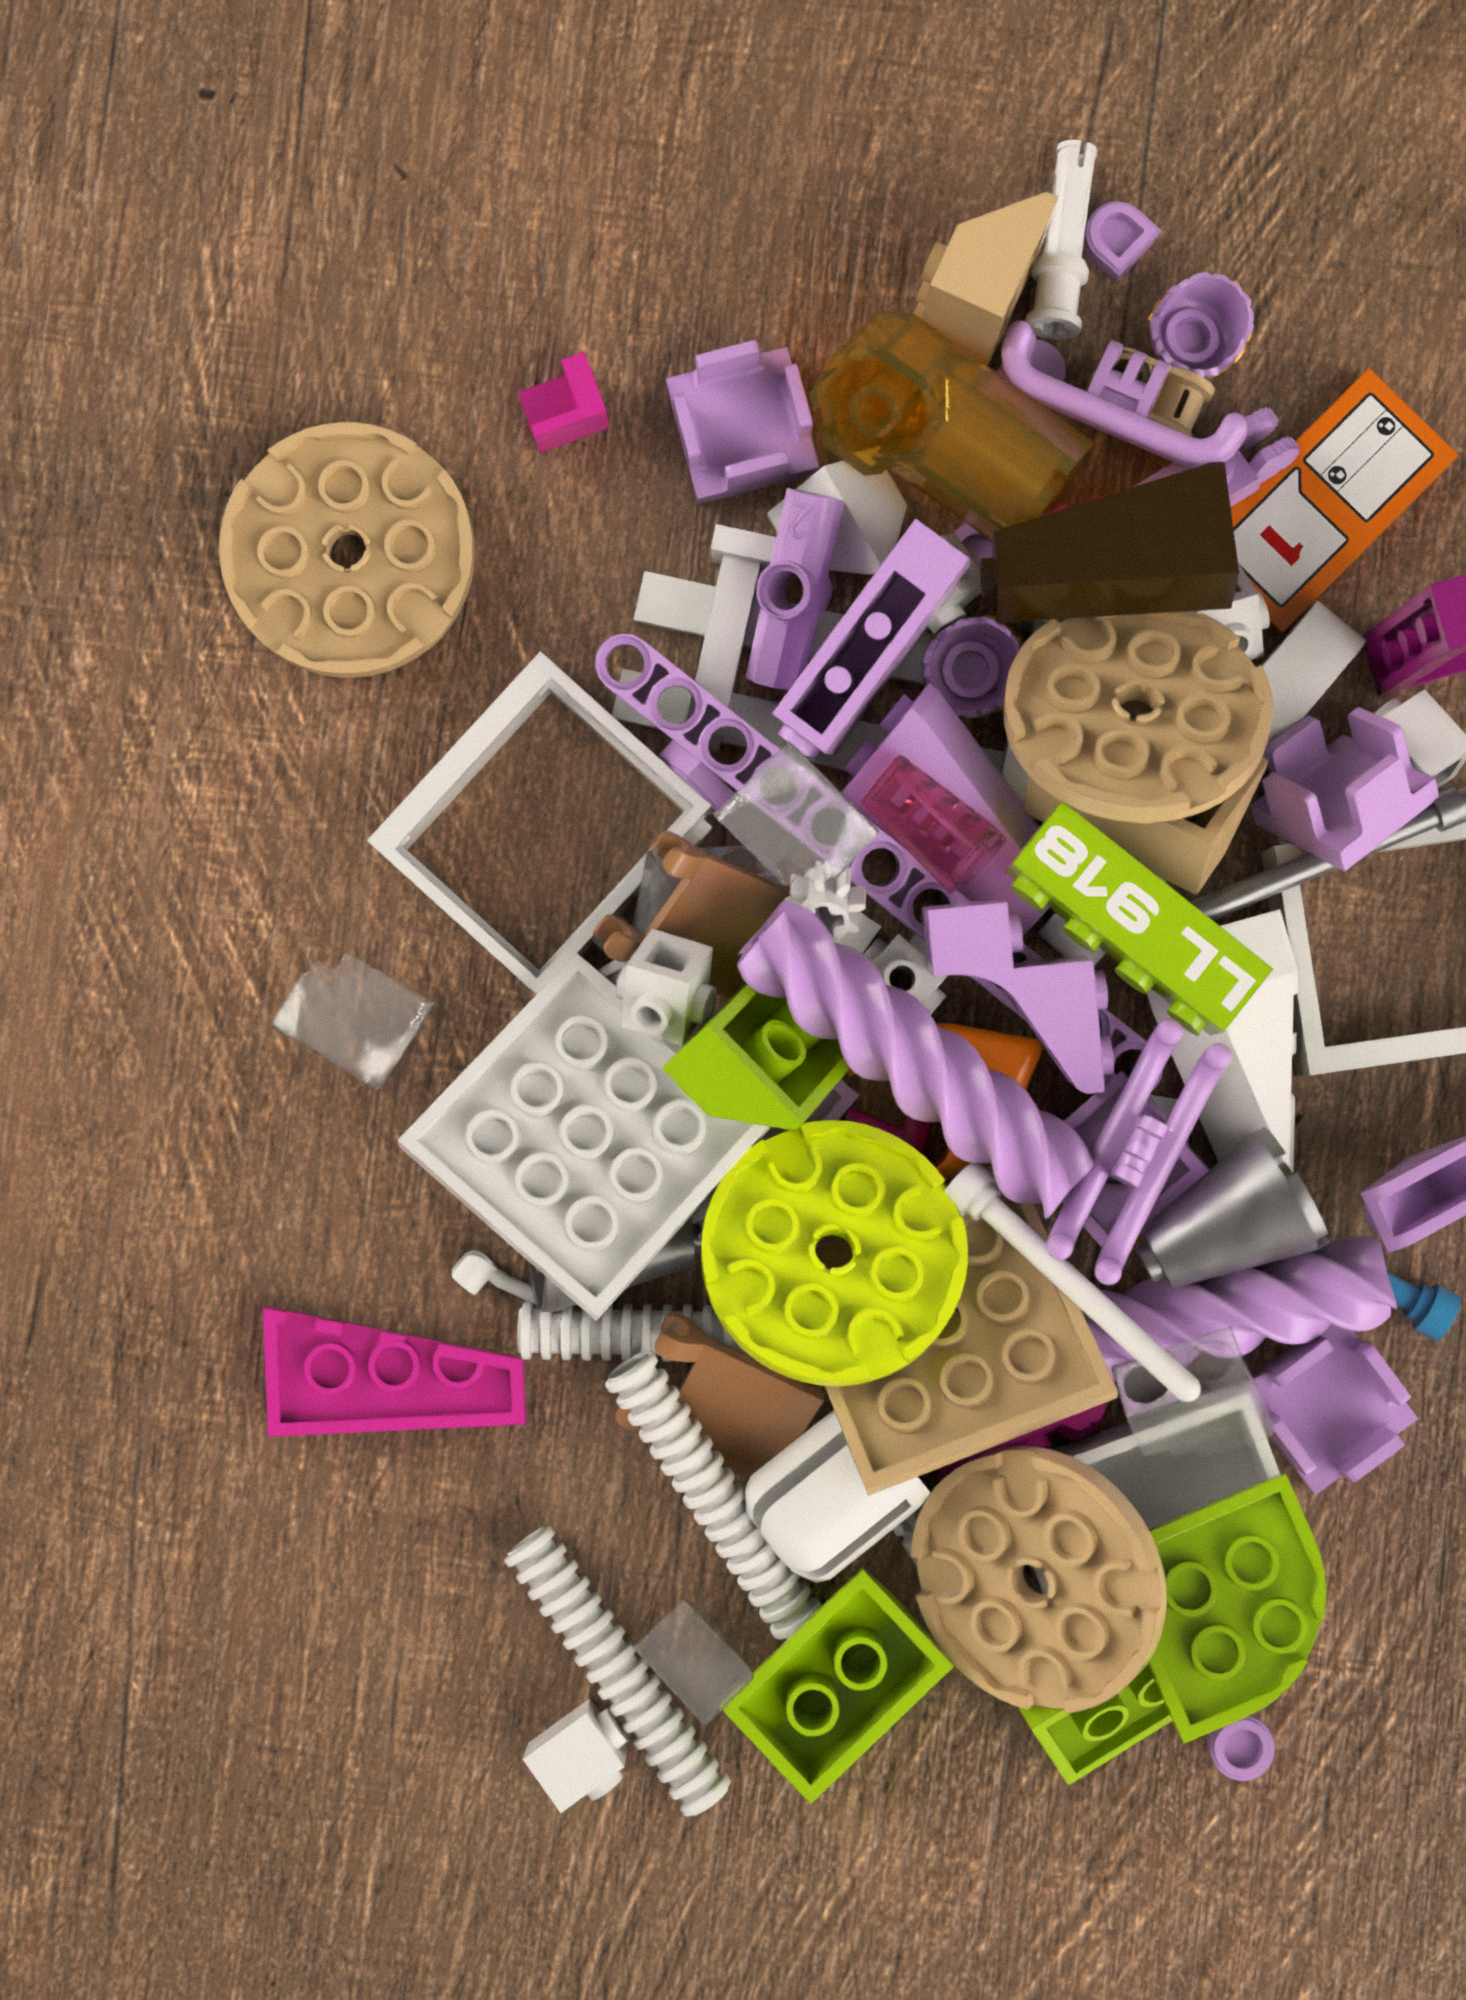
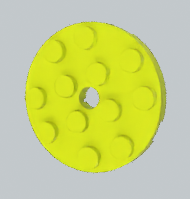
[701,1120,968,1386]

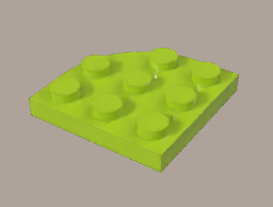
[1148,1472,1326,1744]

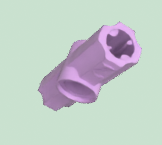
[745,488,845,690]

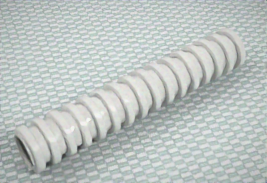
[517,1302,751,1362]
[605,1352,822,1640]
[504,1526,731,1817]

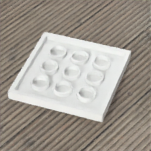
[397,953,771,1321]

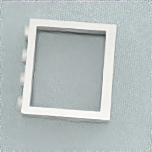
[367,651,713,995]
[1261,822,1466,1076]

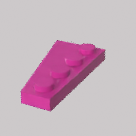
[263,1306,527,1437]

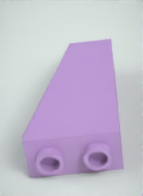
[772,518,971,758]
[839,683,1049,936]

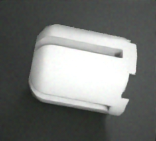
[744,1410,931,1583]

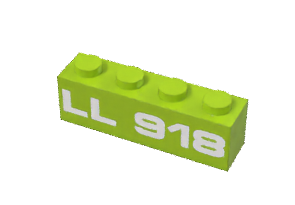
[1004,802,1273,1036]

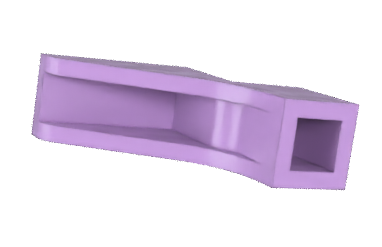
[922,899,1114,1094]
[1360,1136,1466,1253]

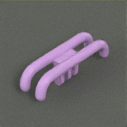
[1001,320,1248,469]
[1046,1018,1232,1285]

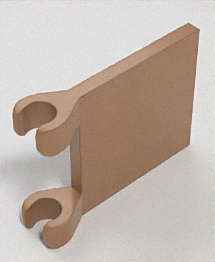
[593,830,790,998]
[615,1312,825,1477]

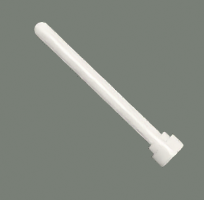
[944,1163,1201,1402]

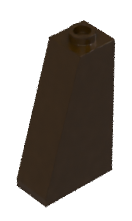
[980,462,1239,623]

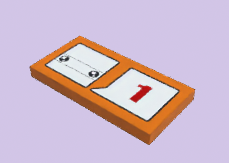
[1231,368,1459,637]

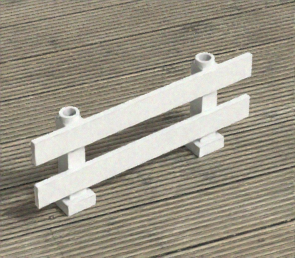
[612,524,1066,805]

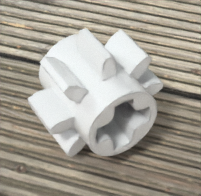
[785,861,866,942]

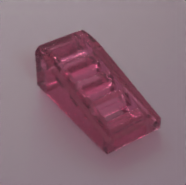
[860,755,1007,894]

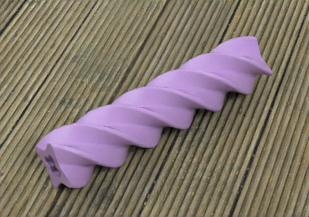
[737,900,1094,1219]
[1082,1236,1397,1382]

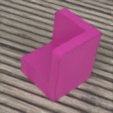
[519,352,610,454]

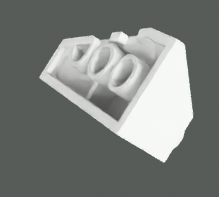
[1147,909,1298,1172]

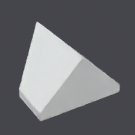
[767,451,907,575]

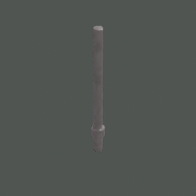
[1190,786,1466,920]

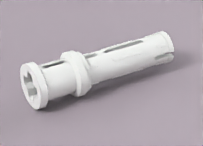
[1025,140,1098,340]

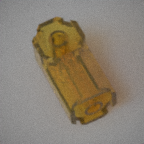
[809,310,1094,542]

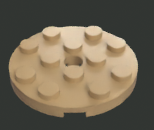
[219,422,475,678]
[1003,611,1273,824]
[910,1446,1167,1713]

